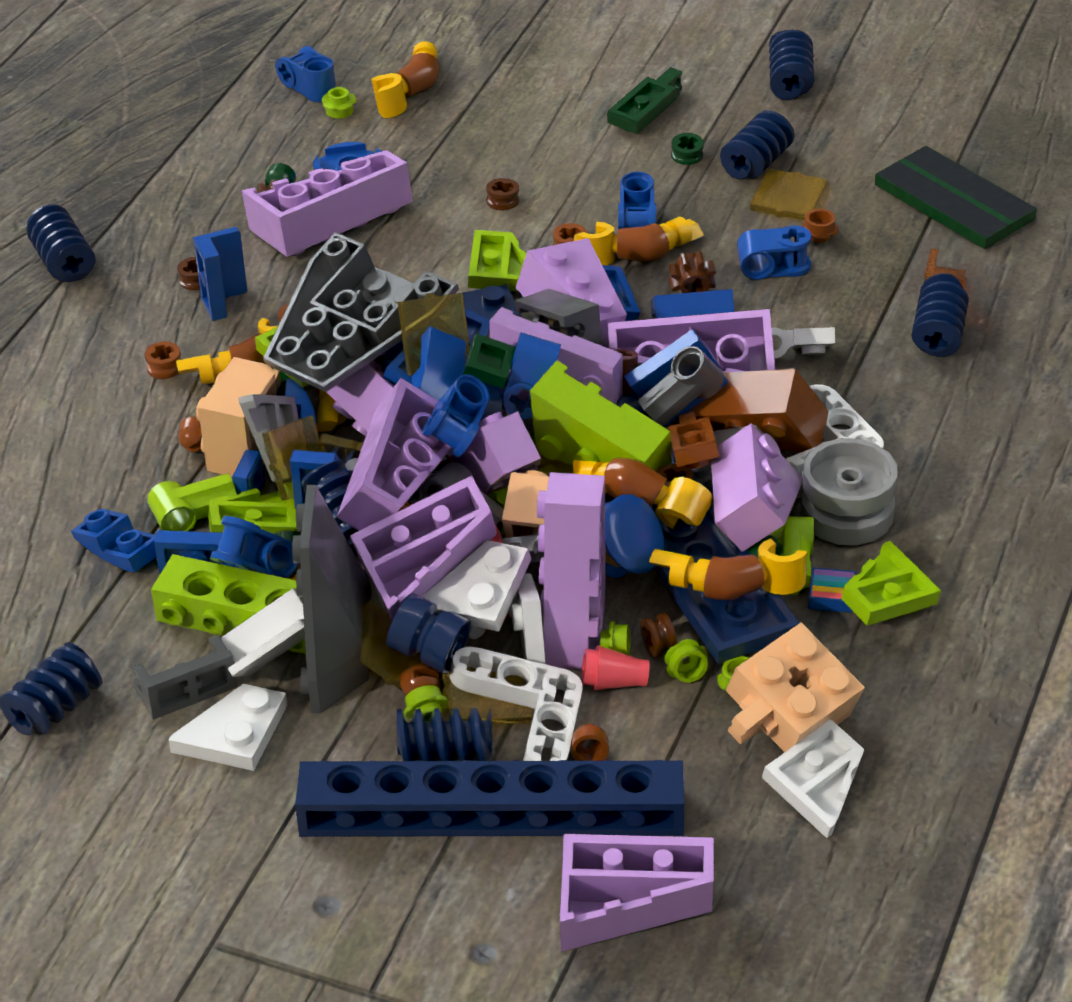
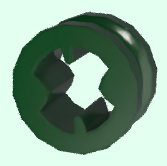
[671,133,704,165]

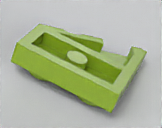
[468,230,526,292]
[208,481,298,534]
[841,541,941,626]

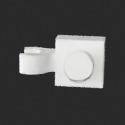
[772,327,835,359]

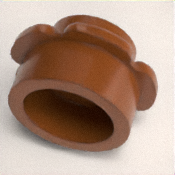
[801,209,839,243]

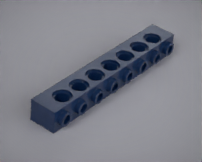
[295,760,684,837]

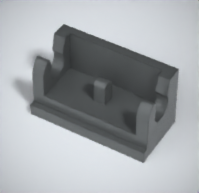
[514,289,602,344]
[132,635,237,720]

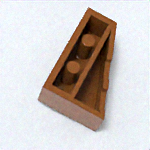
[676,369,829,452]

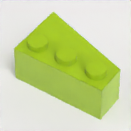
[530,360,672,471]

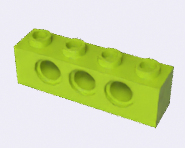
[151,554,306,654]

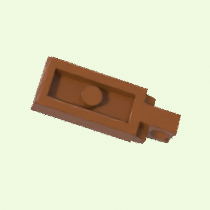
[668,411,720,469]

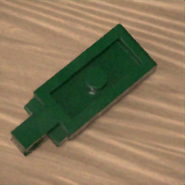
[607,67,682,134]

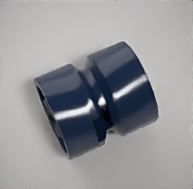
[386,593,471,674]

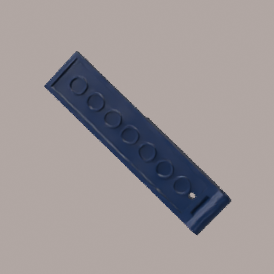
[605,392,799,664]

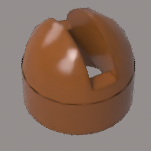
[178,417,202,453]
[400,663,440,695]
[571,723,609,761]

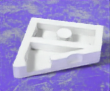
[422,540,532,631]
[508,574,545,664]
[169,684,288,771]
[762,719,864,838]

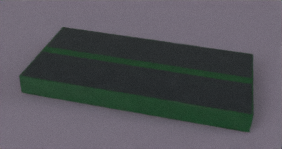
[875,146,1037,249]

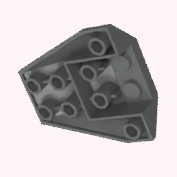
[263,232,459,392]
[292,485,374,713]

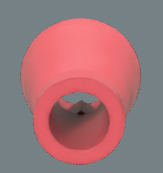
[581,645,650,691]

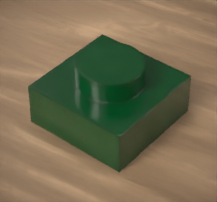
[463,333,516,389]

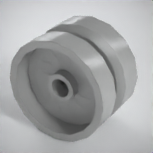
[801,438,898,545]

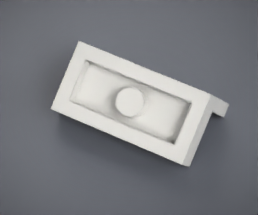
[221,588,305,677]

